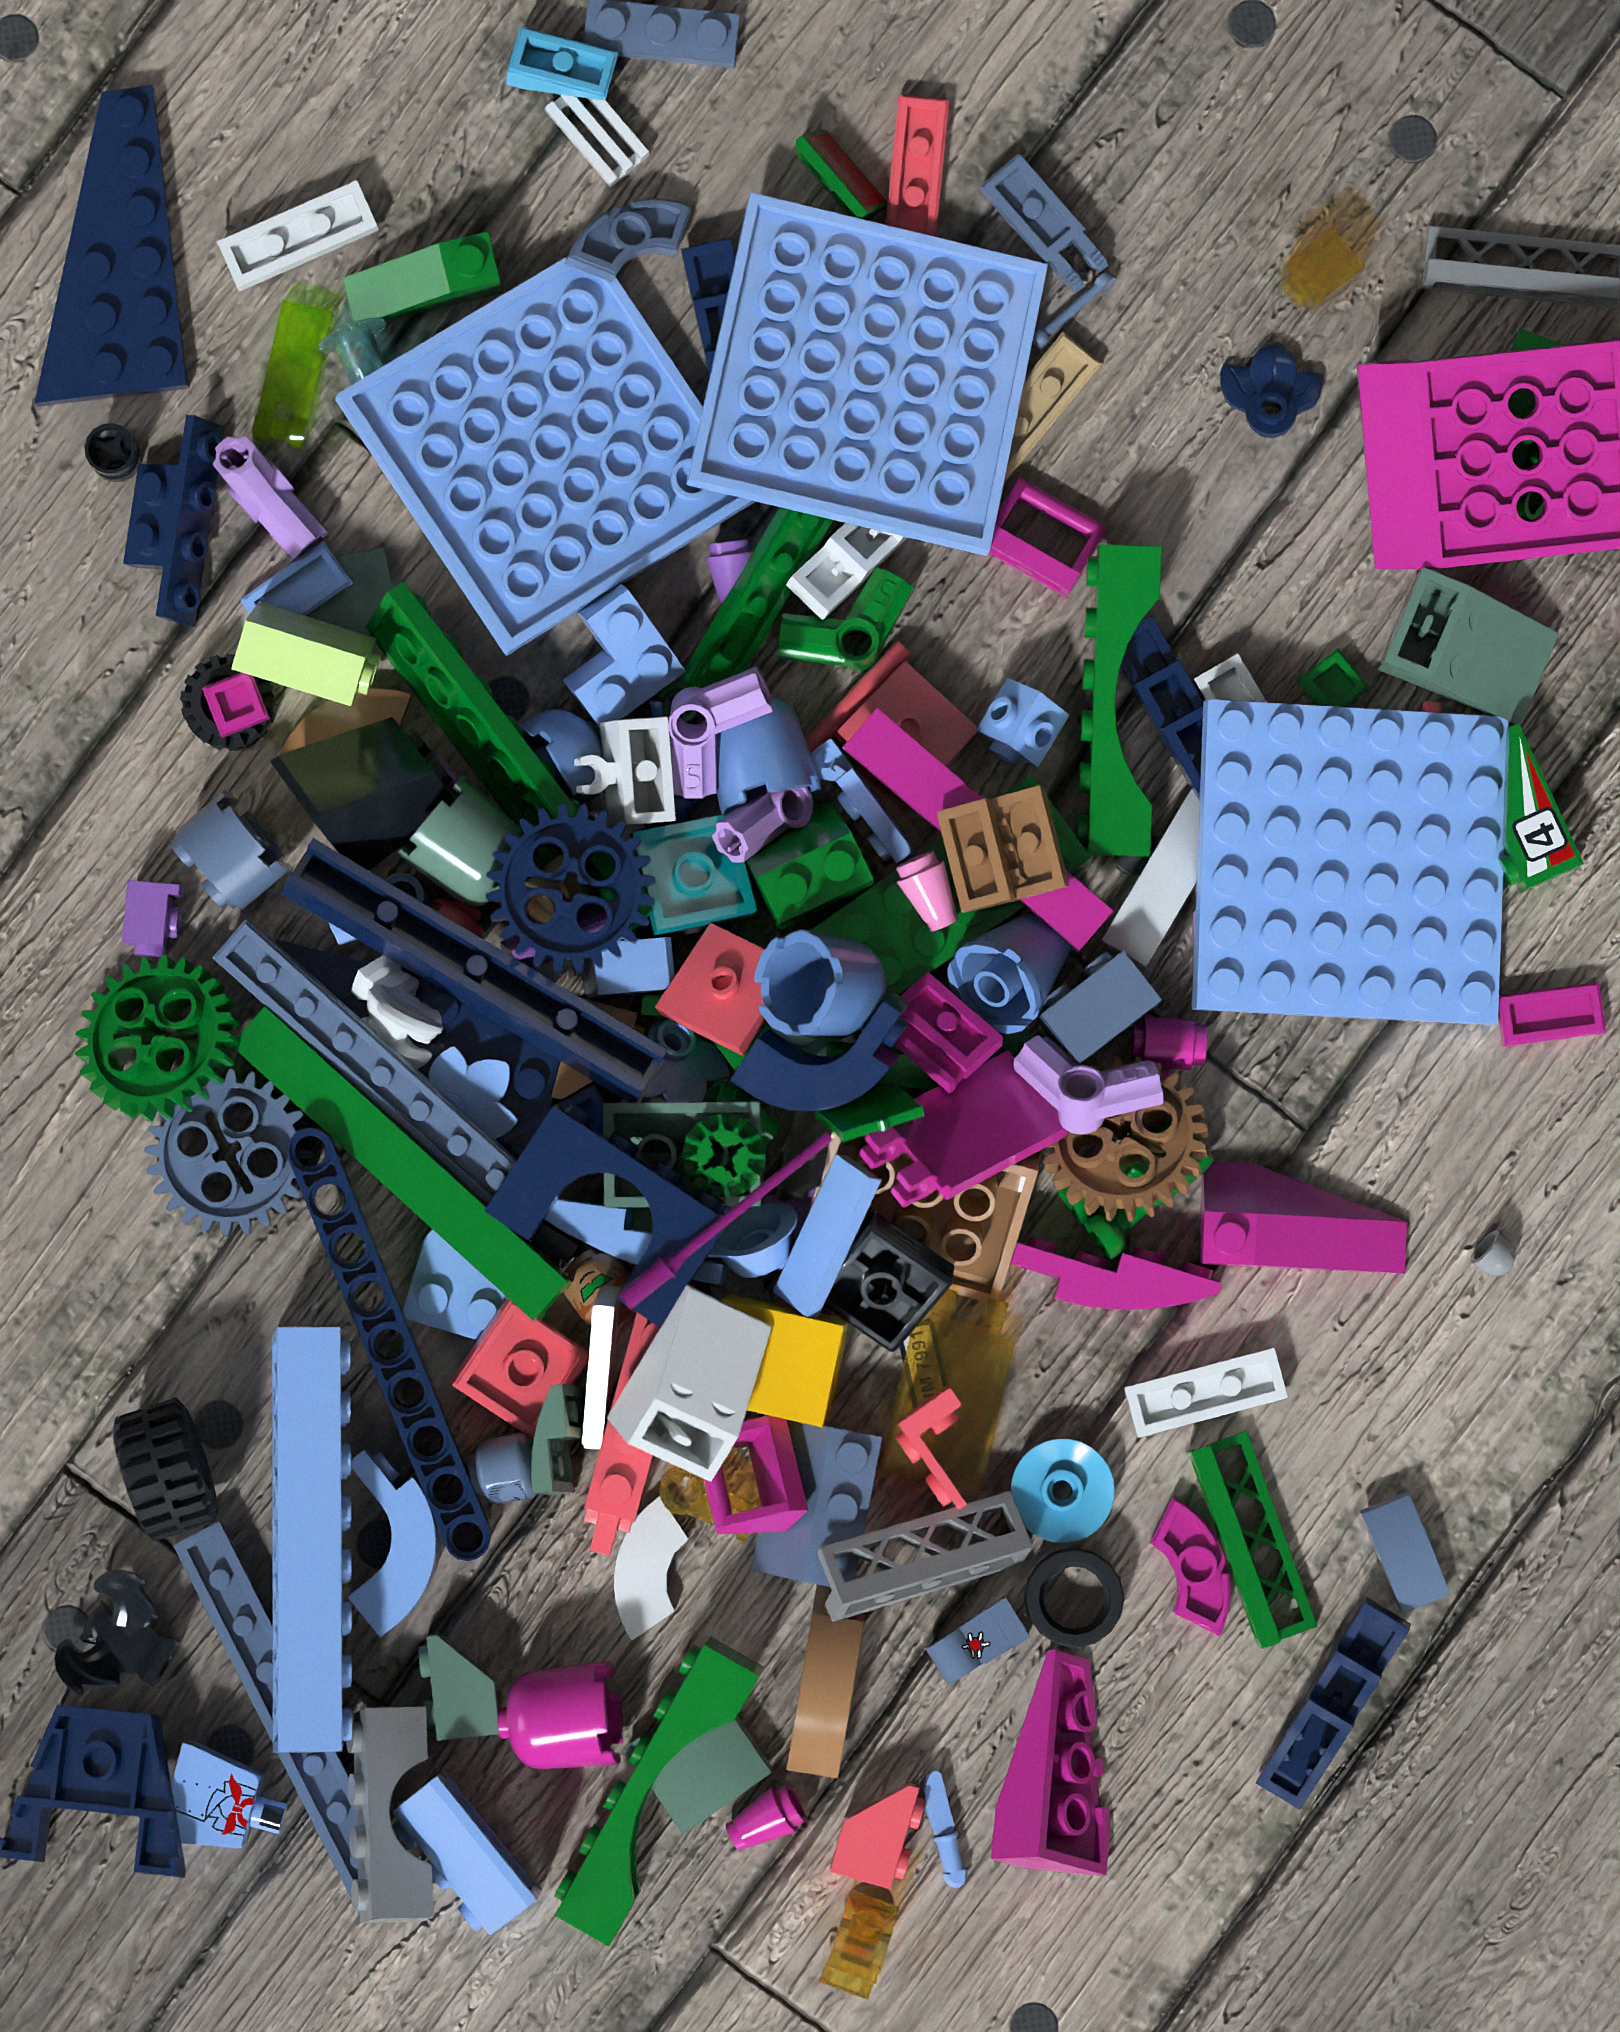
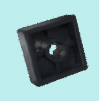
[823,1211,955,1352]

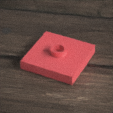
[835,661,978,767]
[655,923,766,1056]
[449,1298,590,1440]

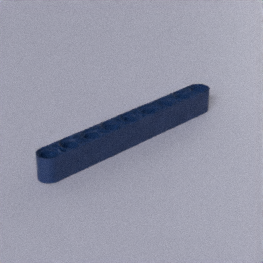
[287,1127,491,1561]

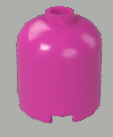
[498,1661,623,1769]

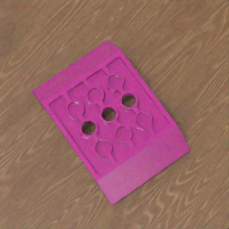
[1357,336,1620,569]

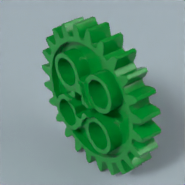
[75,955,240,1122]

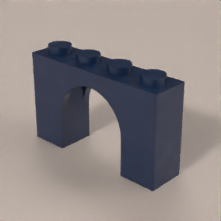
[484,1102,728,1327]

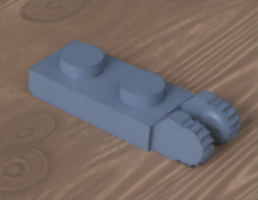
[980,153,1108,293]

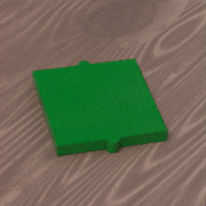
[814,1082,925,1142]

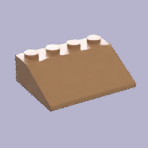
[808,1131,1041,1306]

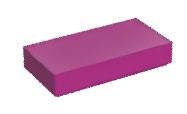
[1498,982,1607,1047]

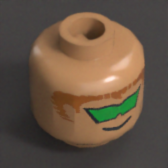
[563,1248,634,1325]

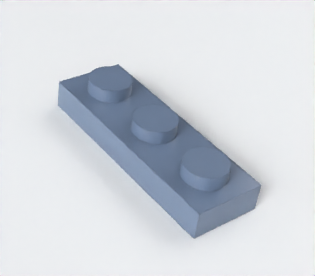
[583,0,740,69]

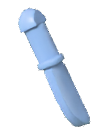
[922,1769,967,1888]

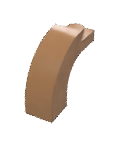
[786,1585,865,1779]

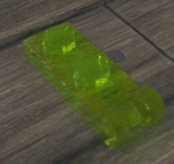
[252,300,334,449]

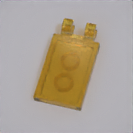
[879,1289,1015,1493]

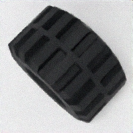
[113,1398,218,1541]

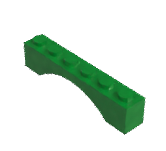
[1077,544,1162,857]
[554,1636,765,1947]

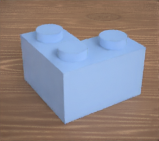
[562,583,686,730]

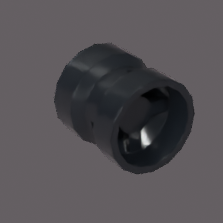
[84,423,142,482]

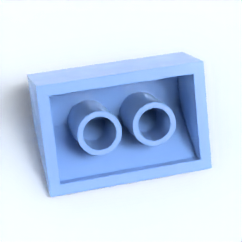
[392,1769,541,1935]

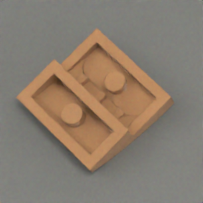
[936,785,1070,913]

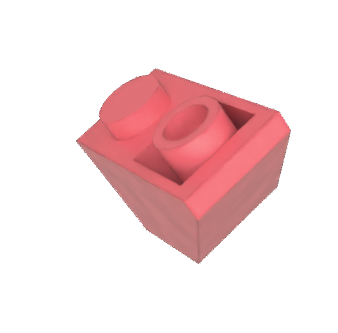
[830,1782,926,1889]

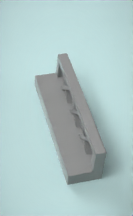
[1421,226,1620,309]
[817,1491,1033,1622]

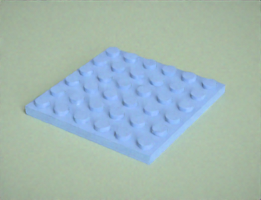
[686,192,1048,556]
[335,257,756,656]
[1192,699,1508,1025]

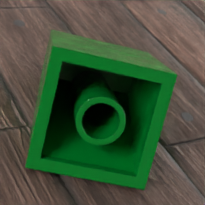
[745,798,874,935]

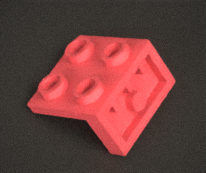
[895,1385,967,1510]

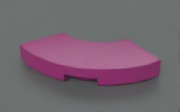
[1149,1496,1231,1636]

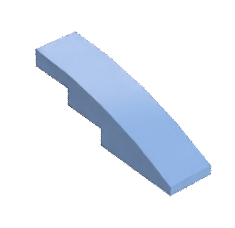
[545,1198,730,1285]

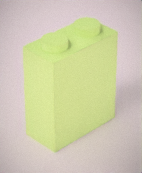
[231,601,381,706]

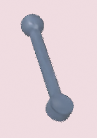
[1032,271,1116,347]

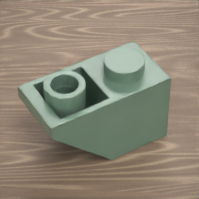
[418,1633,500,1741]

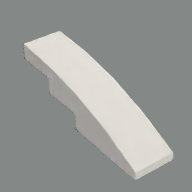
[786,523,908,620]
[1101,788,1200,968]

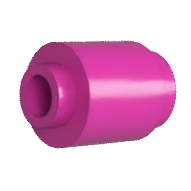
[1131,1016,1207,1070]

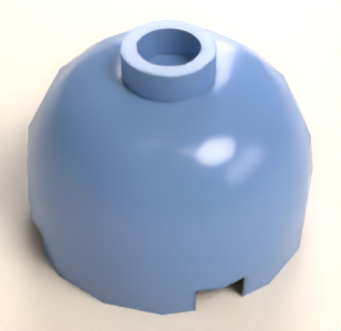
[519,709,603,805]

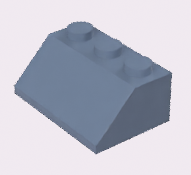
[751,1420,882,1587]

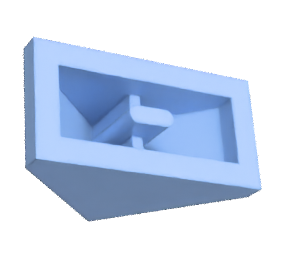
[583,937,675,1002]

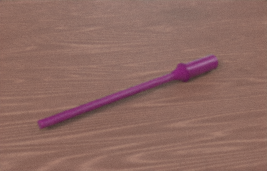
[618,1132,833,1310]

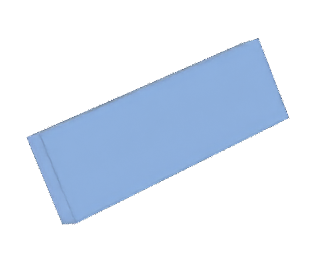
[773,1154,881,1318]

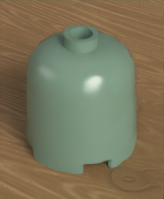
[397,776,524,907]

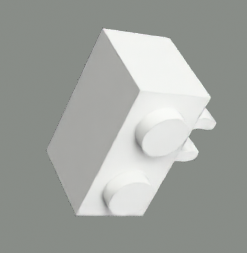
[574,717,676,826]

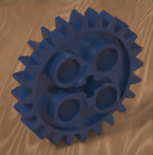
[486,803,656,974]

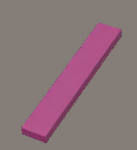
[843,708,1113,951]

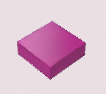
[202,672,270,738]

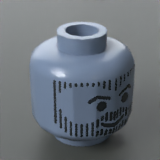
[469,1432,536,1505]

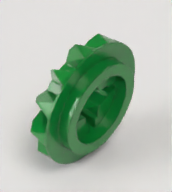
[681,1114,766,1198]

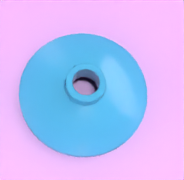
[1011,1439,1114,1543]

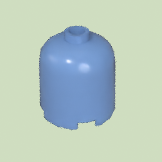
[716,696,821,815]
[754,930,886,1036]

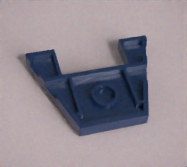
[0,1705,186,1878]

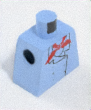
[171,1740,287,1848]

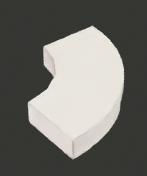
[614,1496,689,1641]

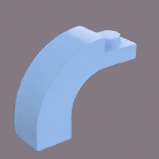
[348,1449,439,1638]

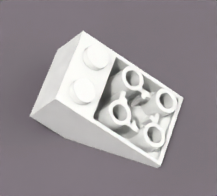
[607,1285,772,1481]

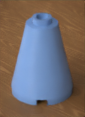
[947,911,1073,1034]

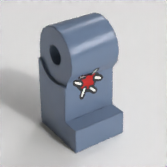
[925,1596,1030,1685]

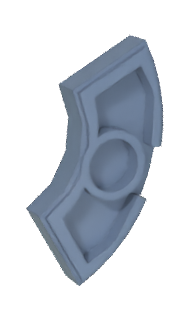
[564,199,692,282]

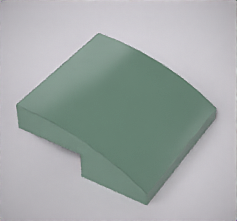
[531,1384,585,1495]
[624,1716,774,1834]

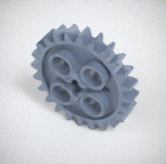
[144,1069,314,1237]

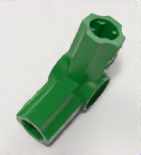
[778,566,915,672]

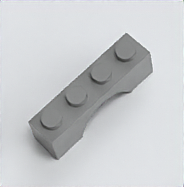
[346,1707,434,1924]

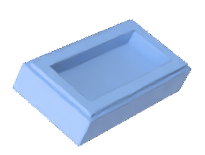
[240,541,354,616]

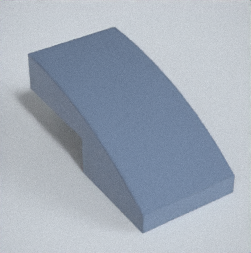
[1360,1491,1450,1614]

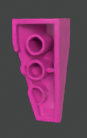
[1198,1162,1407,1274]
[991,1649,1111,1876]

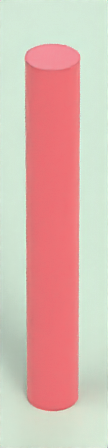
[805,640,911,753]

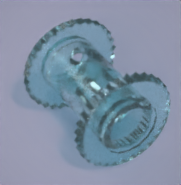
[318,317,386,385]

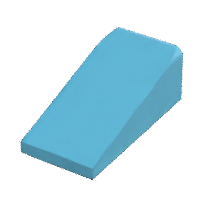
[506,26,618,101]

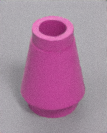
[726,1784,807,1851]

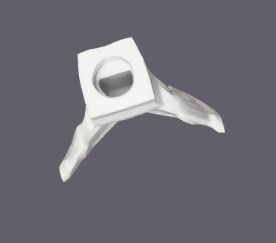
[351,955,443,1070]

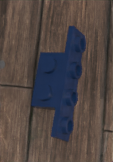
[123,415,225,627]

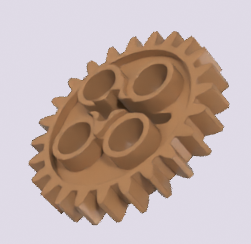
[1041,1057,1209,1222]

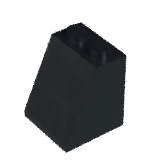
[270,717,455,871]

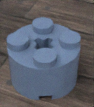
[170,791,291,909]

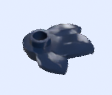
[1220,341,1322,438]

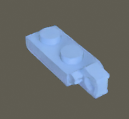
[810,739,917,864]

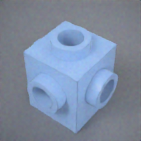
[976,678,1069,767]

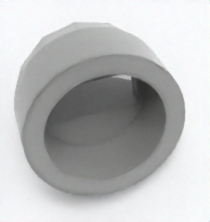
[1470,1230,1516,1276]

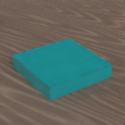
[630,813,757,936]

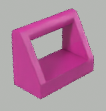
[989,477,1109,599]
[704,1416,808,1534]

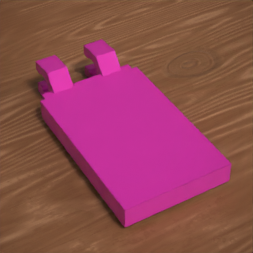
[860,1051,1068,1208]

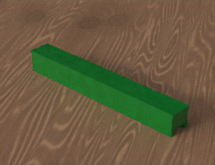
[233,1006,573,1321]

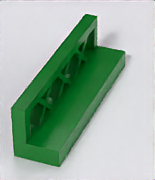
[1188,1431,1317,1649]

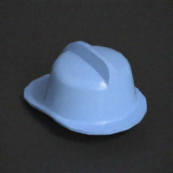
[707,1203,798,1278]

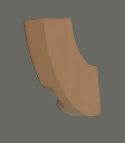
[280,688,412,755]

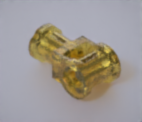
[659,1466,762,1544]

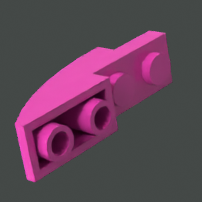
[1010,1237,1222,1310]

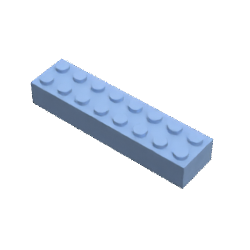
[272,1327,352,1753]

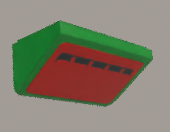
[795,129,888,221]

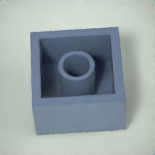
[1037,950,1162,1065]

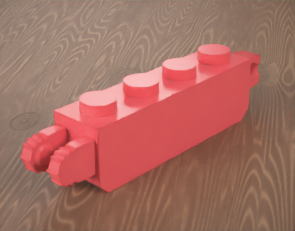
[584,1280,696,1556]

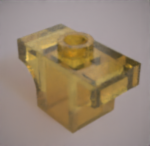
[819,1889,900,2000]

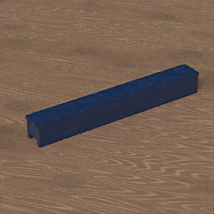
[280,838,667,1103]

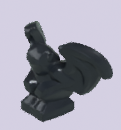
[55,1569,180,1695]

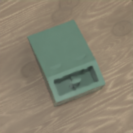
[1378,567,1559,726]

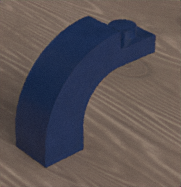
[730,992,910,1111]

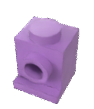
[122,880,185,958]

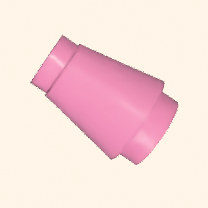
[896,850,959,932]

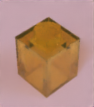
[1281,227,1365,314]

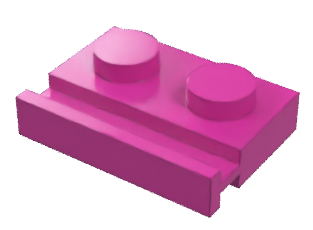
[894,971,1003,1094]

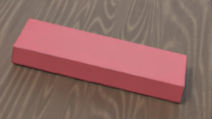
[886,95,949,237]

